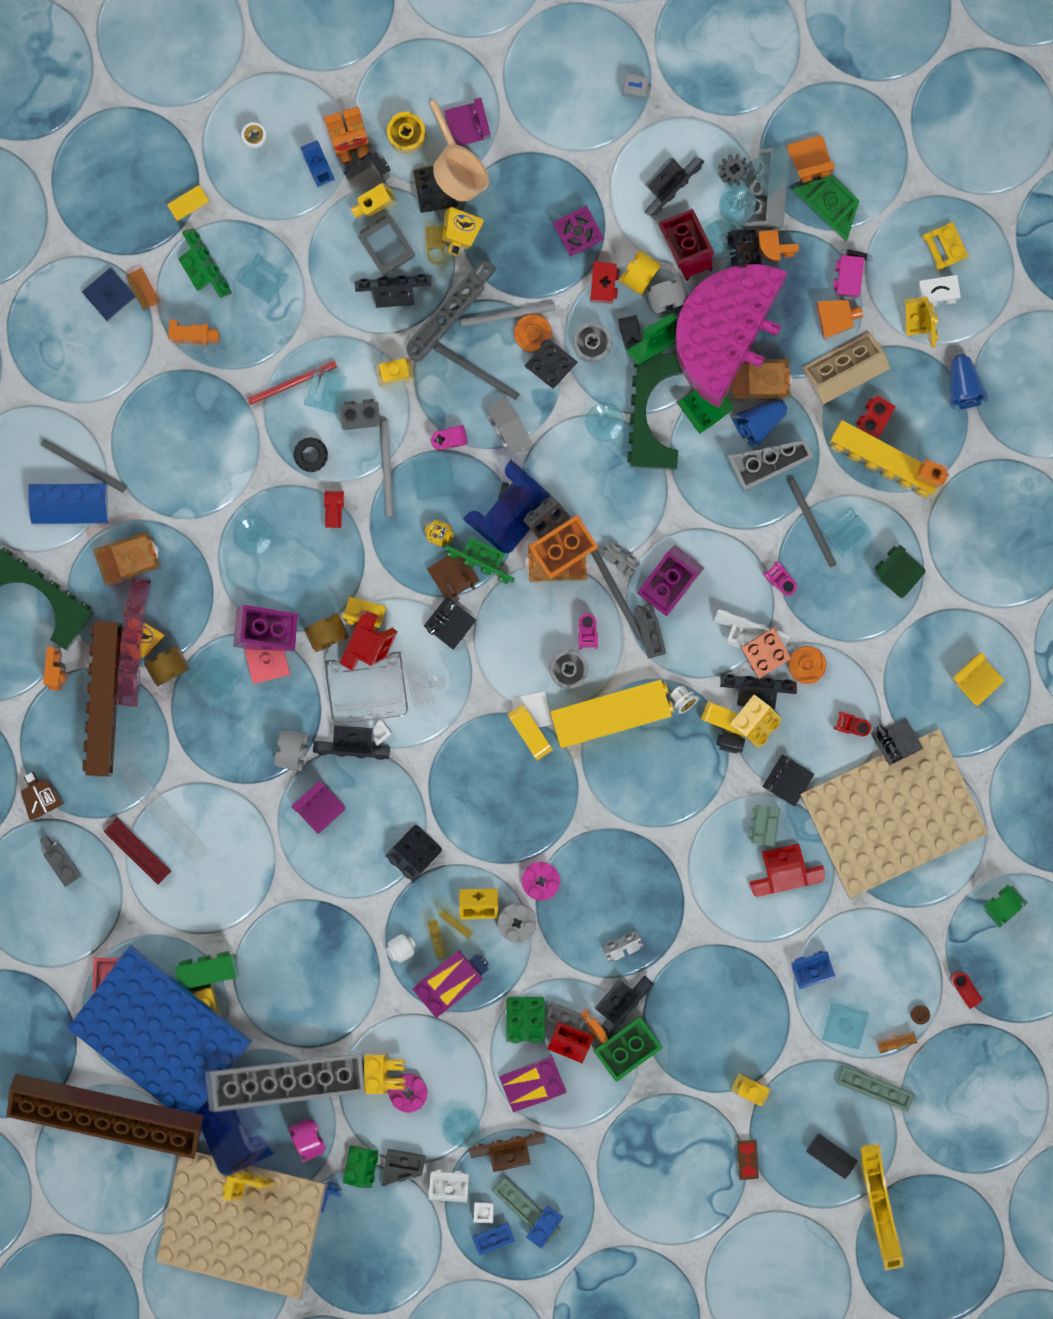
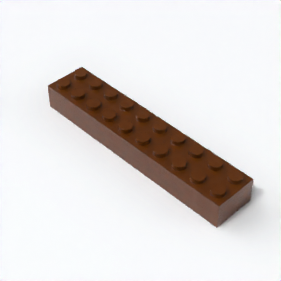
[6,1073,204,1159]

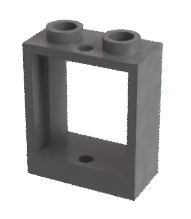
[358,216,416,277]

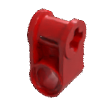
[833,711,872,737]

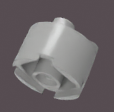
[645,277,688,314]
[573,322,612,363]
[550,650,588,689]
[275,729,309,772]
[498,903,536,943]

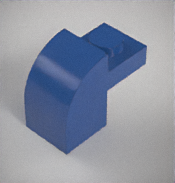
[300,140,335,187]

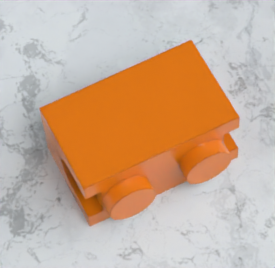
[915,459,949,488]

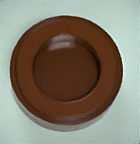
[910,1005,930,1025]

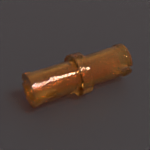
[877,1031,917,1054]

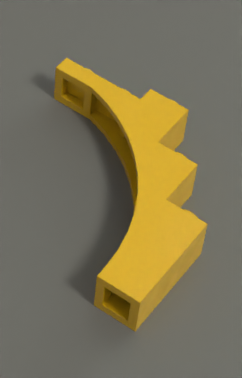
[860,1144,904,1271]

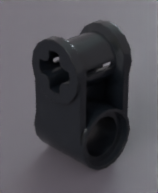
[618,315,642,350]

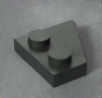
[382,1149,426,1186]

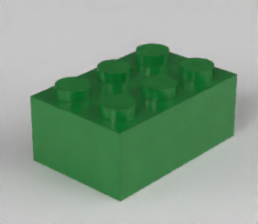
[175,951,239,989]
[593,1015,663,1082]

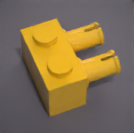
[364,1053,406,1094]

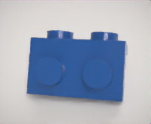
[791,951,836,990]
[321,1182,342,1213]

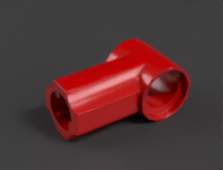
[324,490,344,528]
[950,971,983,1009]

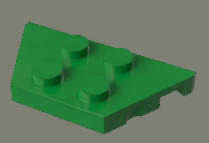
[793,175,860,242]

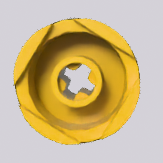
[387,112,426,154]
[619,249,662,295]

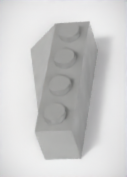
[740,148,789,229]
[728,440,814,492]

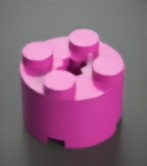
[287,1118,326,1163]

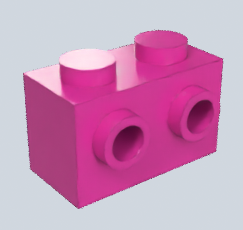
[833,255,864,298]

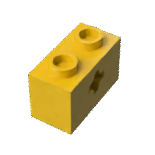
[459,888,498,919]

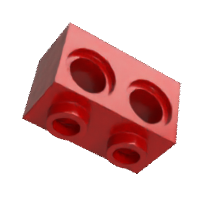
[855,395,896,439]

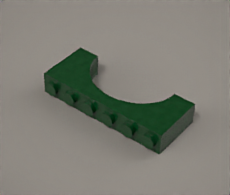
[627,353,683,470]
[0,547,94,651]

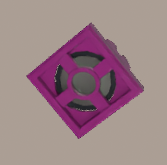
[553,205,604,257]

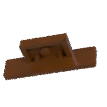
[469,1132,546,1172]

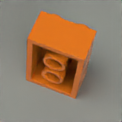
[529,515,599,580]

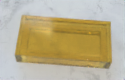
[439,909,473,938]

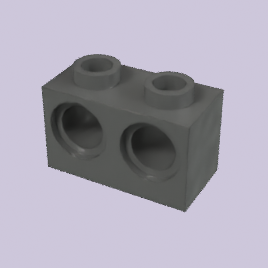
[340,399,381,430]
[523,496,571,539]

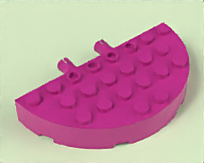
[676,264,787,407]

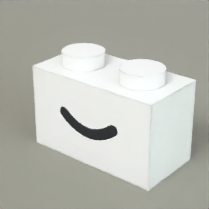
[917,275,961,307]

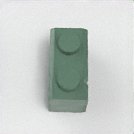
[748,805,780,846]

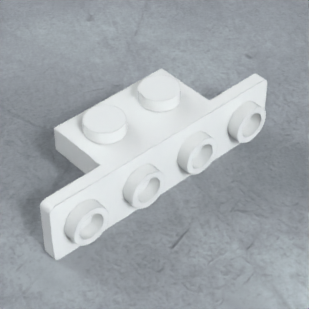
[714,610,790,649]

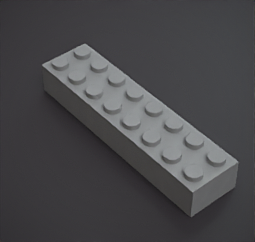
[205,1054,365,1111]

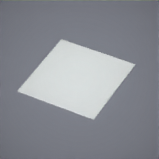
[511,691,552,728]

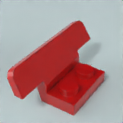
[340,611,398,670]
[749,843,825,897]

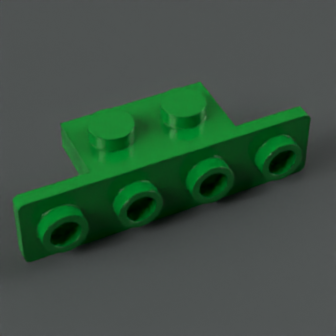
[178,228,232,298]
[627,313,678,365]
[443,537,515,584]

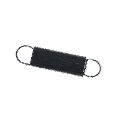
[841,249,873,261]

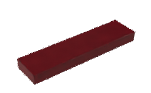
[103,818,172,885]

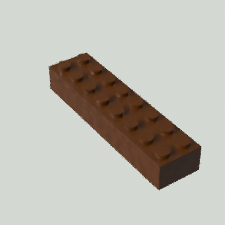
[82,621,122,777]

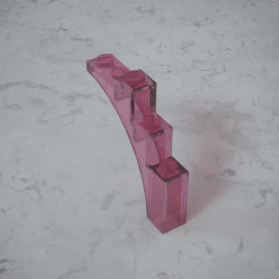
[118,578,151,707]

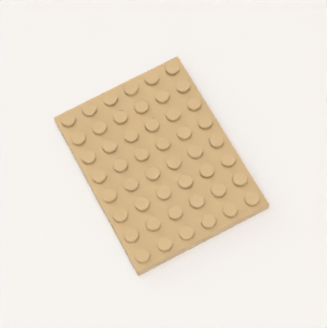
[801,729,988,898]
[156,1151,327,1299]

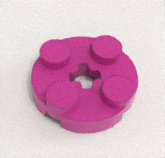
[522,862,560,901]
[389,1073,428,1113]

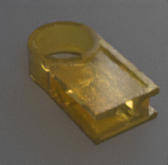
[426,225,446,265]
[427,919,446,959]

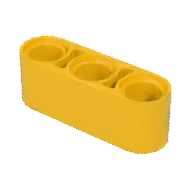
[701,702,746,738]
[507,704,553,761]

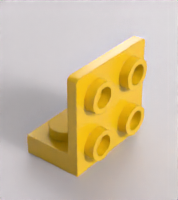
[342,597,386,629]
[951,652,1004,706]

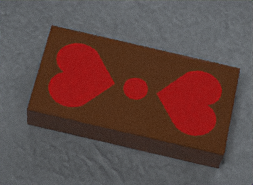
[737,1140,759,1180]

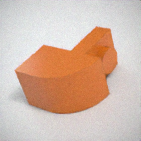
[758,230,799,263]

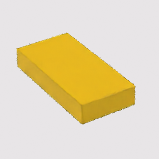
[167,185,210,222]

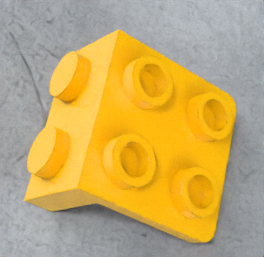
[904,296,939,348]
[730,695,781,748]
[222,1171,275,1201]

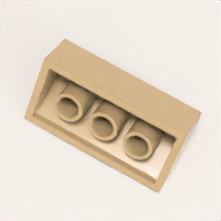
[802,332,890,404]

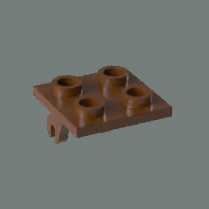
[427,549,480,601]

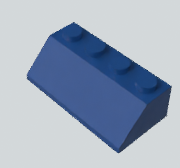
[28,484,108,524]

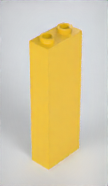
[550,680,674,748]

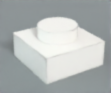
[474,1202,494,1223]

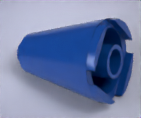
[950,354,988,409]
[733,399,788,447]

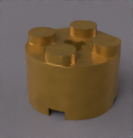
[303,613,348,652]
[143,645,190,687]

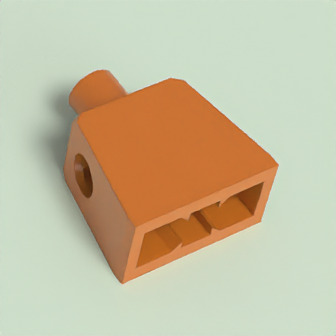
[816,300,863,339]

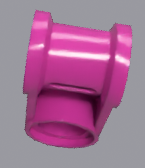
[431,425,469,450]
[762,561,797,597]
[578,613,598,650]

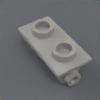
[600,540,640,576]
[602,931,644,962]

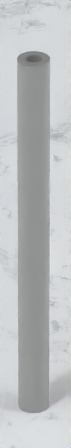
[460,303,556,327]
[381,421,394,517]

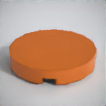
[514,314,552,353]
[788,646,827,684]
[579,1009,608,1044]

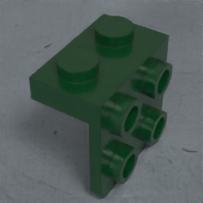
[873,544,926,598]

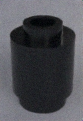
[716,731,745,754]

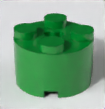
[984,884,1028,928]

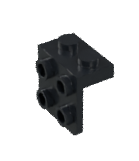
[344,152,391,181]
[413,166,458,213]
[385,825,442,882]

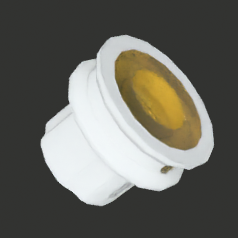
[241,122,266,148]
[670,686,698,714]

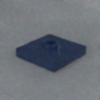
[82,267,136,321]

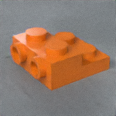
[43,646,68,691]

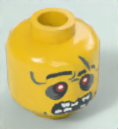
[424,519,454,547]

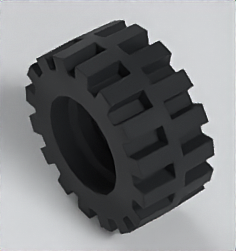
[293,437,328,472]

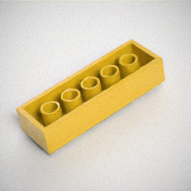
[828,420,937,499]

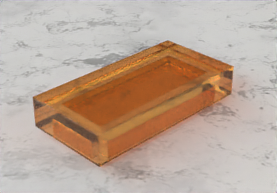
[125,268,160,311]

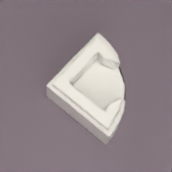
[373,719,392,746]

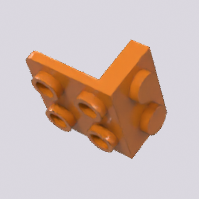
[787,136,835,183]

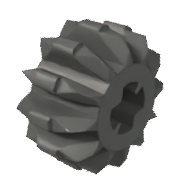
[718,154,750,187]

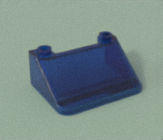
[463,460,551,554]
[196,1101,274,1176]

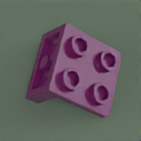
[445,98,491,146]
[291,780,346,834]

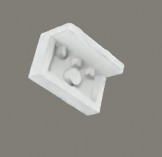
[429,1170,469,1202]

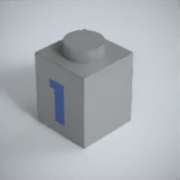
[622,74,652,100]

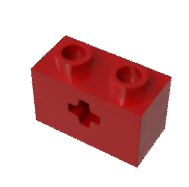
[590,262,620,304]
[547,1022,594,1064]

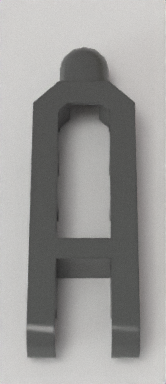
[406,261,497,362]

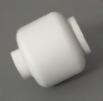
[386,934,416,963]

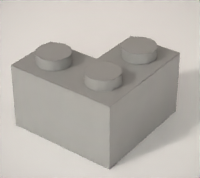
[486,396,532,454]

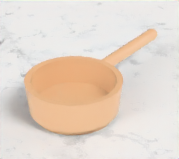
[430,100,489,201]

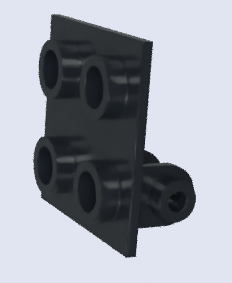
[726,229,762,268]
[524,338,578,389]
[423,597,477,650]
[872,718,924,766]
[762,754,815,807]

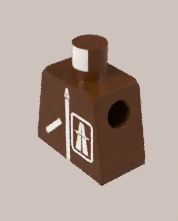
[21,772,65,821]

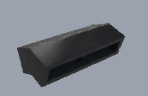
[806,1133,858,1179]

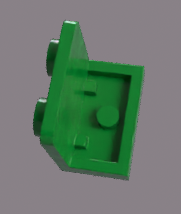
[677,390,734,434]
[506,997,545,1043]

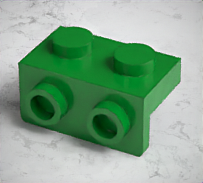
[343,1145,379,1188]

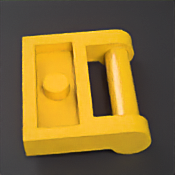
[922,222,969,271]

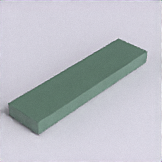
[836,1065,915,1112]
[492,1177,561,1244]

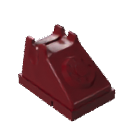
[658,209,714,281]

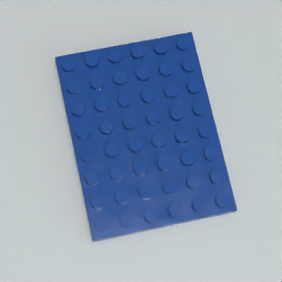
[68,945,252,1114]

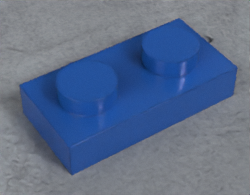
[526,1206,564,1249]
[472,1223,515,1255]

